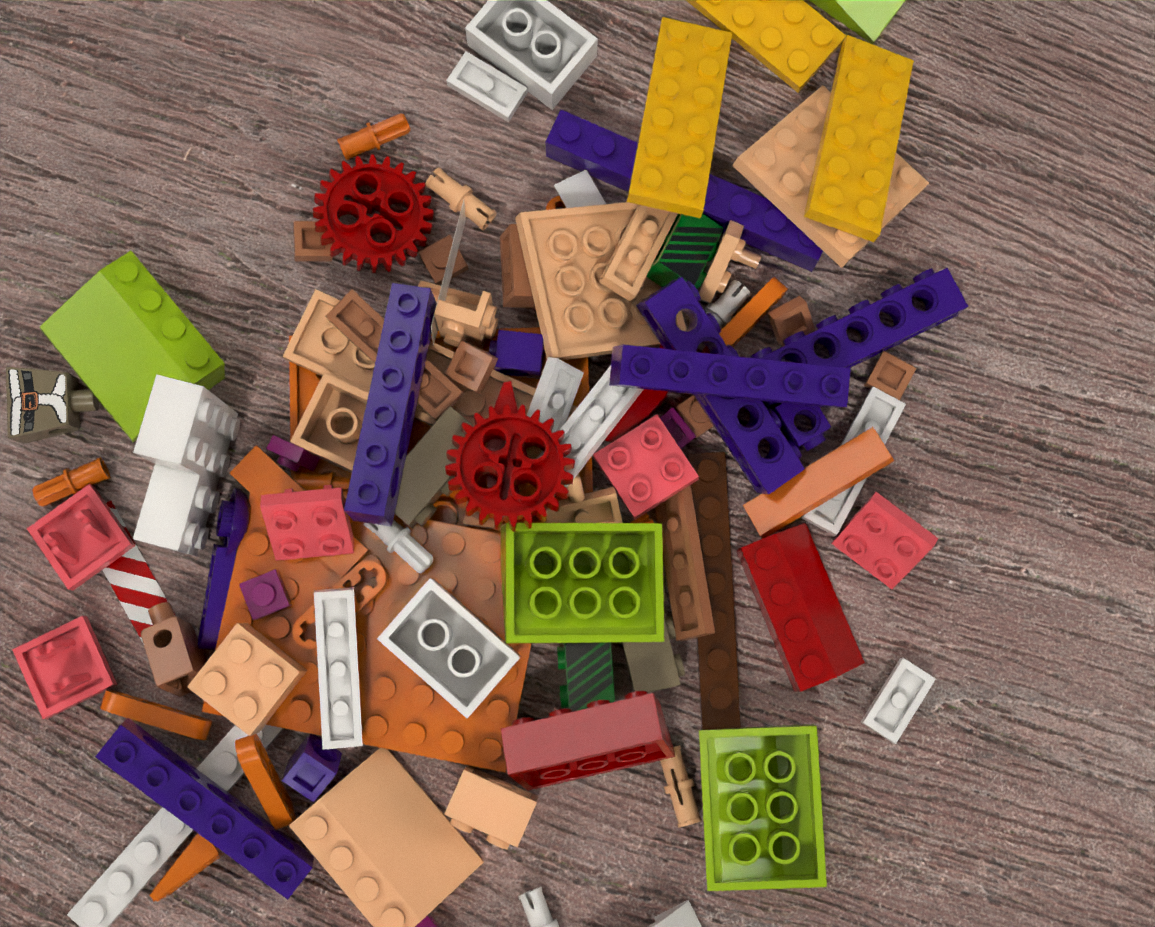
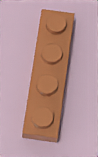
[325,289,463,421]
[655,485,715,641]

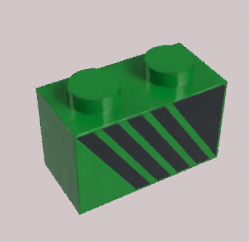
[646,213,724,289]
[557,643,615,712]

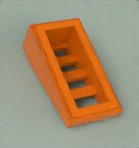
[150,833,225,902]

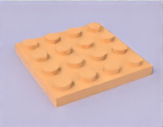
[732,85,929,268]
[515,202,686,360]

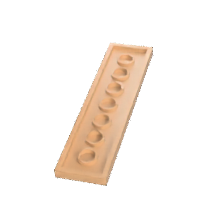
[283,289,577,459]

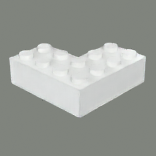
[133,374,240,557]

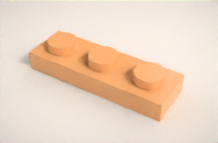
[599,205,678,301]

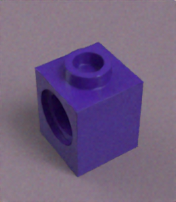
[489,330,544,379]
[773,403,831,451]
[281,734,342,802]

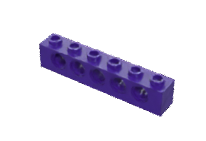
[750,268,969,409]
[636,277,805,495]
[344,283,437,527]
[609,344,851,408]
[95,718,314,900]

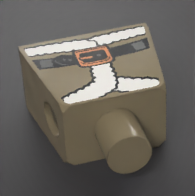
[6,367,99,444]

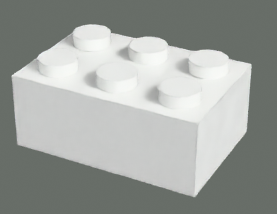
[465,0,598,110]
[377,578,521,718]

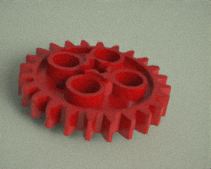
[313,154,434,273]
[445,403,575,532]

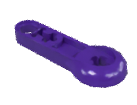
[198,487,250,650]

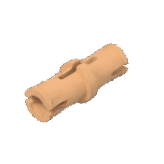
[425,167,497,231]
[660,745,702,828]

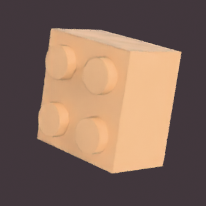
[290,372,369,473]
[187,623,308,736]
[444,765,539,850]

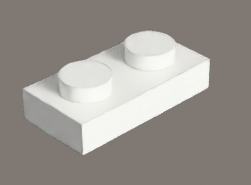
[446,51,528,122]
[527,357,584,433]
[861,658,936,744]

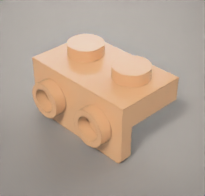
[434,291,499,349]

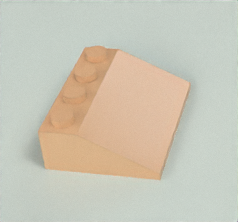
[289,748,484,927]

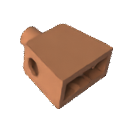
[141,602,207,697]

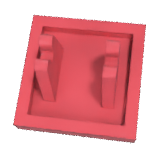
[593,414,699,520]
[27,484,135,591]
[260,485,354,561]
[831,492,938,589]
[12,616,118,719]

